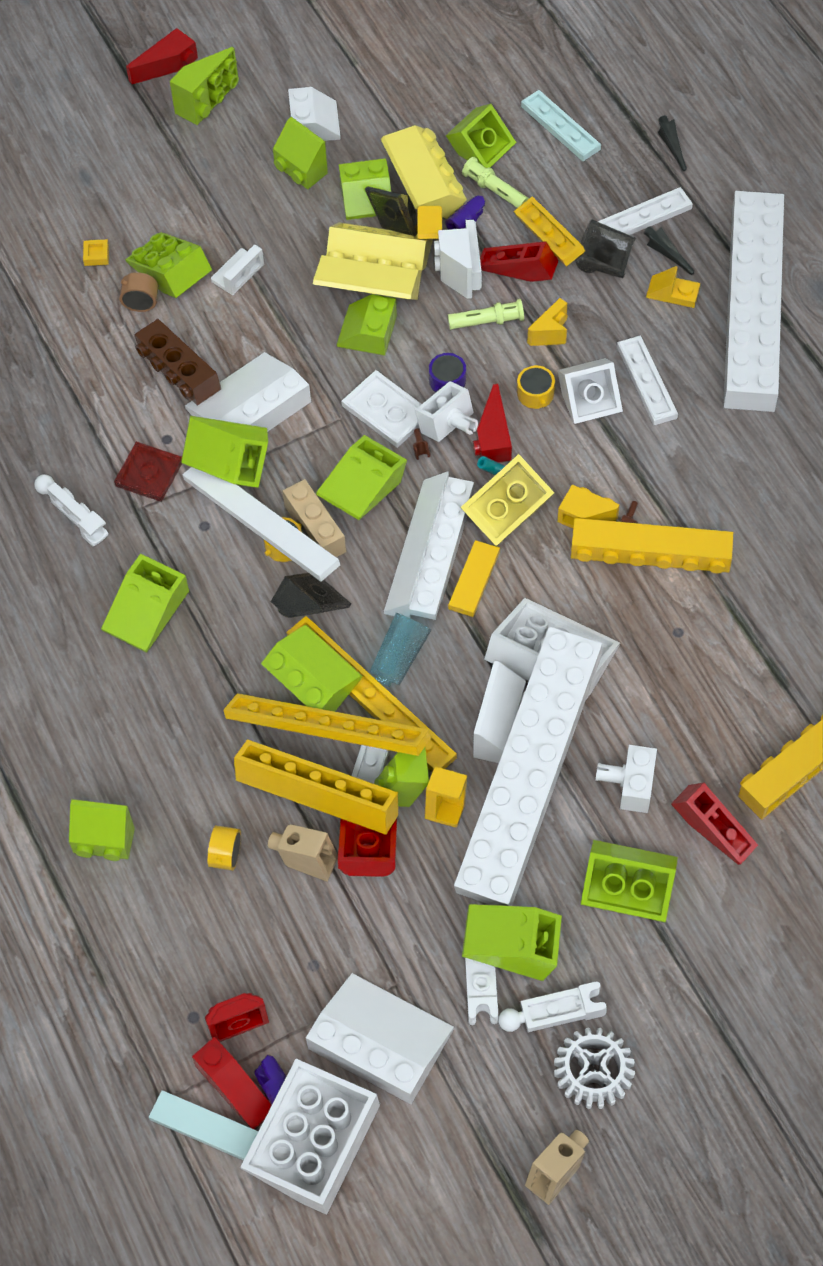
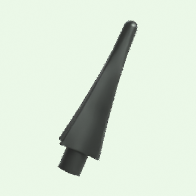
[657,115,687,171]
[644,226,695,275]

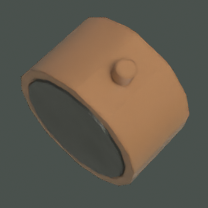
[119,273,159,312]

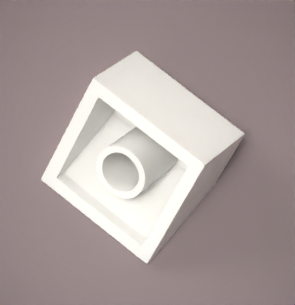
[288,87,341,141]
[434,228,472,299]
[557,358,623,424]

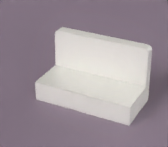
[211,245,264,295]

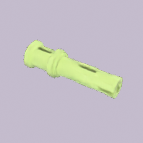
[462,157,529,208]
[448,299,524,330]

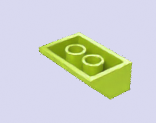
[261,625,363,712]
[581,840,678,922]

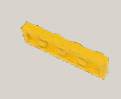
[514,196,585,267]

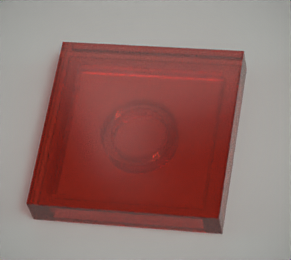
[114,441,182,502]

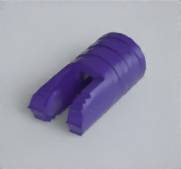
[445,195,485,230]
[254,1055,287,1104]

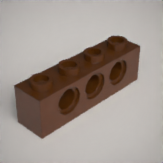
[134,319,221,406]

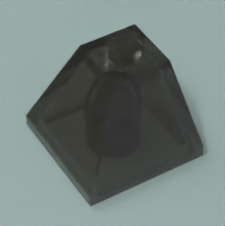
[365,186,418,236]
[270,573,352,618]

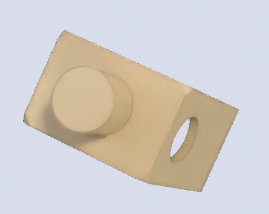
[268,824,338,881]
[525,1130,589,1205]

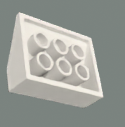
[185,352,311,432]
[484,598,620,699]
[306,973,454,1104]
[241,1059,380,1215]

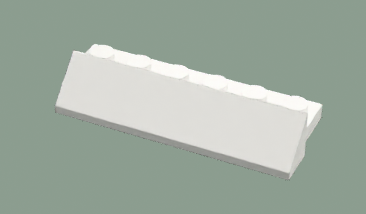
[384,471,474,620]

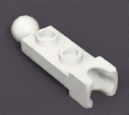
[34,474,109,546]
[465,958,498,1025]
[498,982,607,1032]

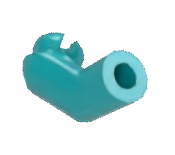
[477,456,505,475]

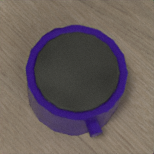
[429,353,466,392]

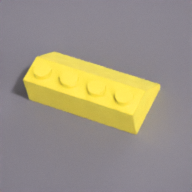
[381,125,467,219]
[326,222,433,270]
[313,251,422,300]

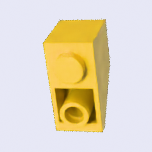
[557,485,620,528]

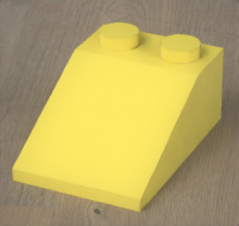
[460,454,554,546]

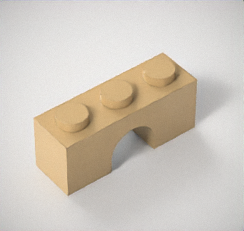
[282,479,346,557]

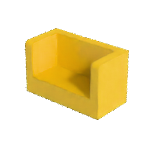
[425,766,467,827]

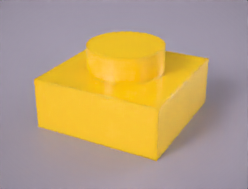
[83,239,109,266]

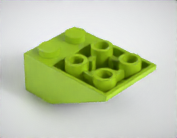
[170,47,239,125]
[125,232,212,298]
[181,416,268,488]
[316,435,407,520]
[101,553,189,653]
[462,904,562,981]

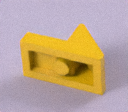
[417,206,442,239]
[646,266,700,308]
[527,298,568,346]

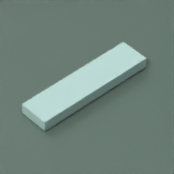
[521,90,601,161]
[149,1090,259,1161]

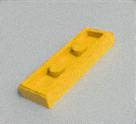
[448,540,500,617]

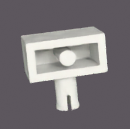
[415,381,478,442]
[595,745,657,813]

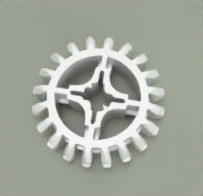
[554,1028,635,1109]

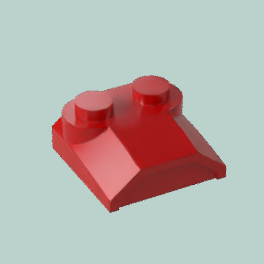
[338,819,397,877]
[205,993,269,1042]

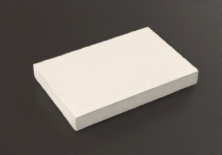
[341,370,422,448]

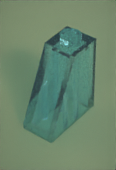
[370,612,431,687]

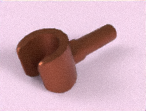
[413,428,431,460]
[621,501,638,523]

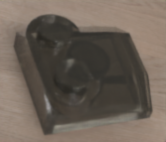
[576,219,636,278]

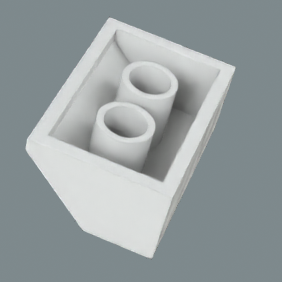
[473,661,526,763]

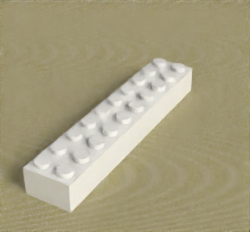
[724,191,784,412]
[454,626,602,906]

